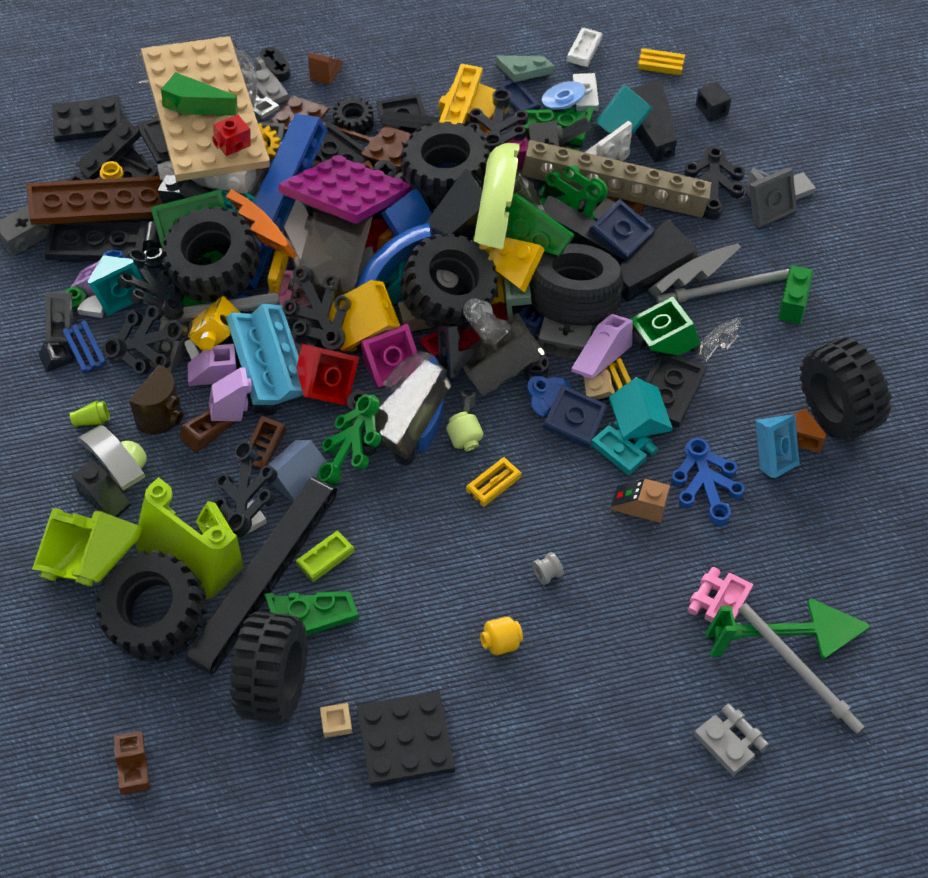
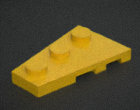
[478,237,545,293]

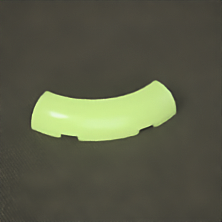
[473,143,519,249]

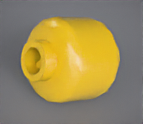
[480,617,523,655]

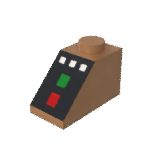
[610,479,670,523]

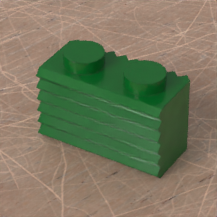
[778,265,814,324]

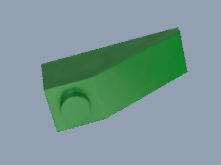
[161,72,238,116]

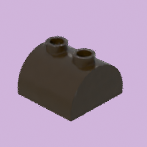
[129,364,183,434]

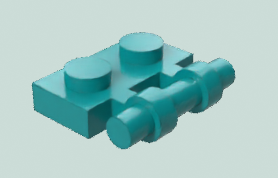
[591,421,658,476]

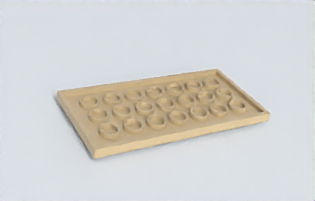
[141,36,270,182]

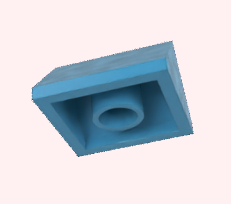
[755,415,800,478]

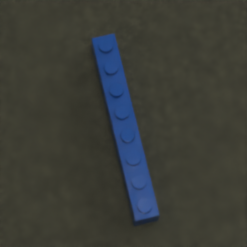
[246,113,328,290]

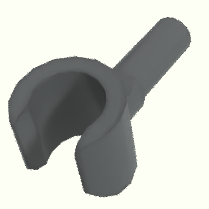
[461,391,476,412]

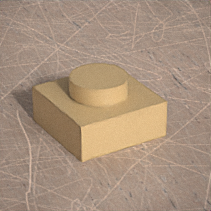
[584,370,613,400]
[320,703,352,738]

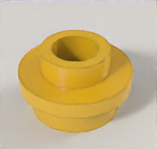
[100,161,124,179]

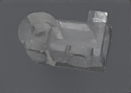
[463,298,512,345]

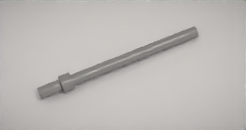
[656,269,789,304]
[738,602,865,734]

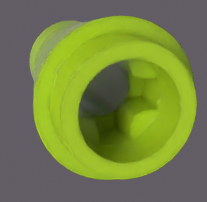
[70,400,110,427]

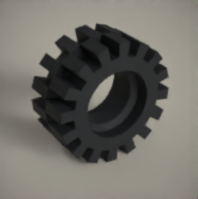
[333,96,374,138]

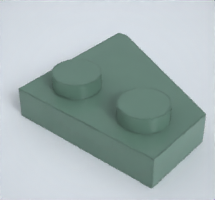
[496,56,554,82]

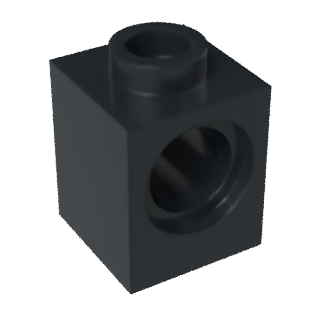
[696,82,731,122]

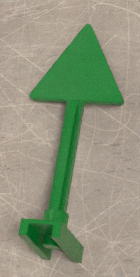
[706,598,870,659]

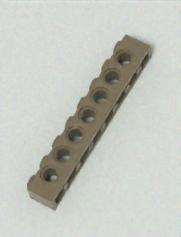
[521,140,711,218]

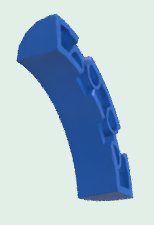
[354,222,433,289]

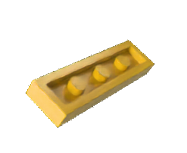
[439,64,483,124]

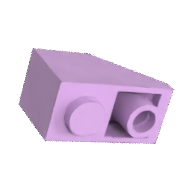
[187,344,238,386]
[209,368,252,421]

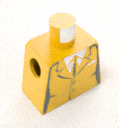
[188,296,240,351]

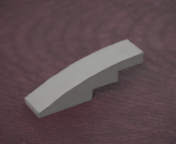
[648,243,741,297]

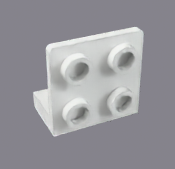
[584,121,632,161]

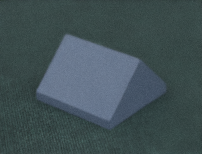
[267,440,327,502]

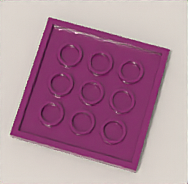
[278,155,411,224]

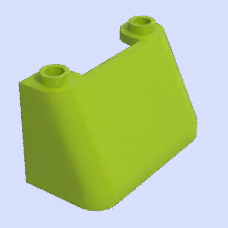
[135,477,244,600]
[32,508,143,587]

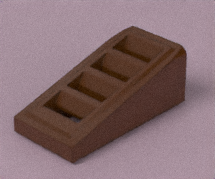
[180,410,236,452]
[249,415,287,470]

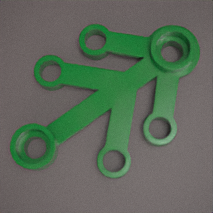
[531,165,608,220]
[318,394,382,485]

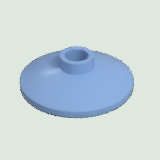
[542,81,586,110]

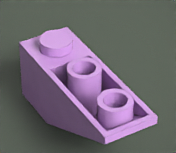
[571,314,633,379]

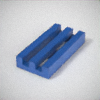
[63,320,106,374]

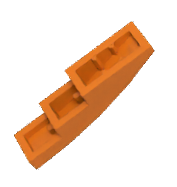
[226,189,297,259]

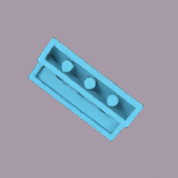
[226,304,303,405]

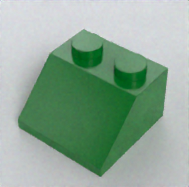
[630,297,701,356]

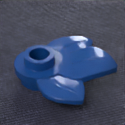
[527,376,572,418]

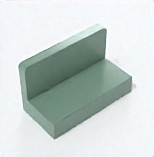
[504,278,531,319]

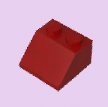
[296,344,359,406]

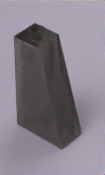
[375,360,451,459]

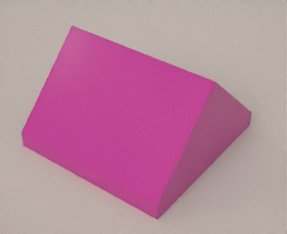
[361,324,423,388]

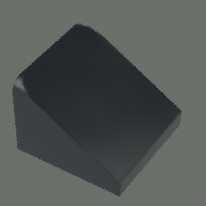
[39,342,74,371]

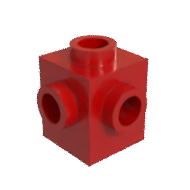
[212,115,251,156]

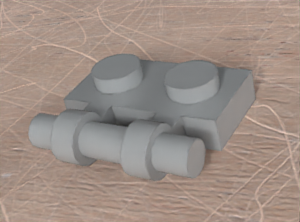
[694,703,769,776]

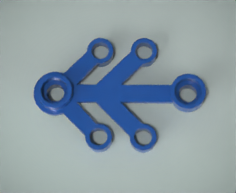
[671,438,745,526]

